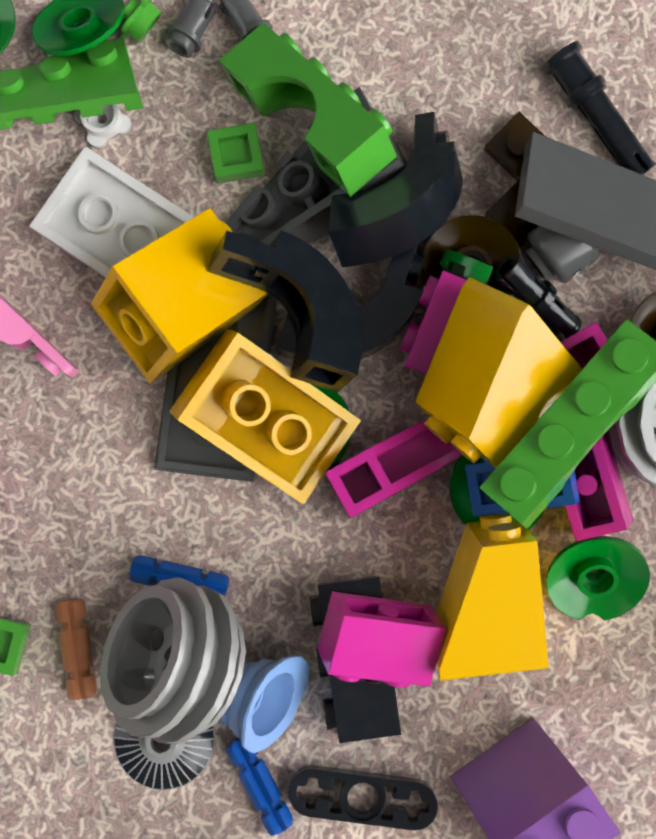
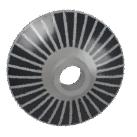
[113,722,215,790]

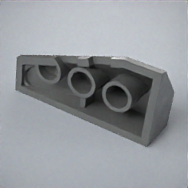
[225,87,408,245]

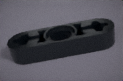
[288,765,438,831]

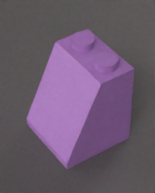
[450,718,621,839]

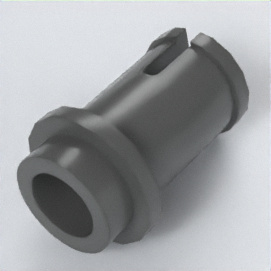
[165,0,218,58]
[219,0,273,43]

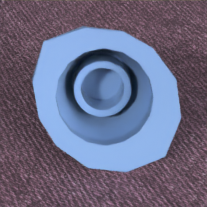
[218,654,310,753]

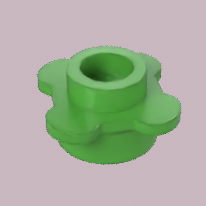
[120,0,162,43]

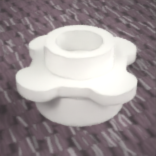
[74,104,132,148]

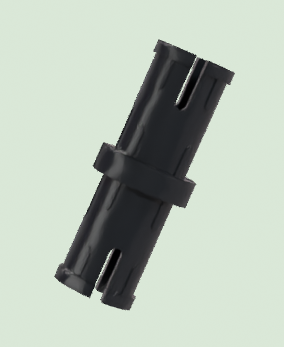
[493,254,582,342]

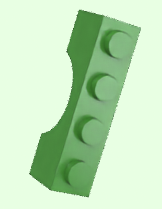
[219,23,397,197]
[479,319,656,529]

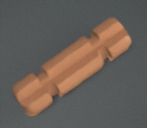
[55,598,97,700]

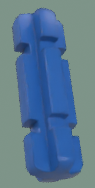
[130,555,229,596]
[226,738,293,836]

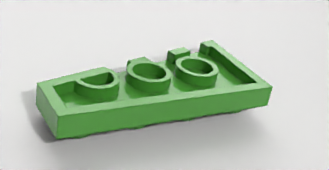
[0,38,144,130]

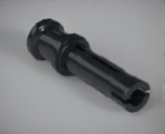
[542,41,656,175]

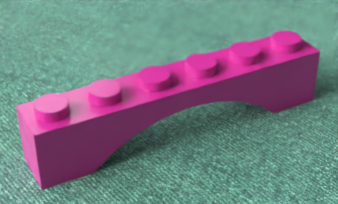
[325,322,607,519]

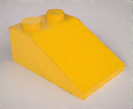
[169,329,361,505]

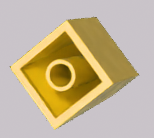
[91,208,268,384]
[415,277,582,468]
[436,512,549,681]

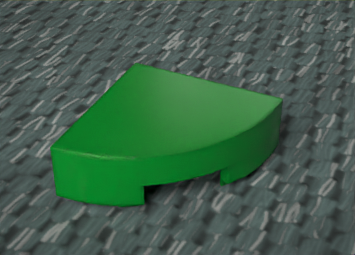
[439,248,493,284]

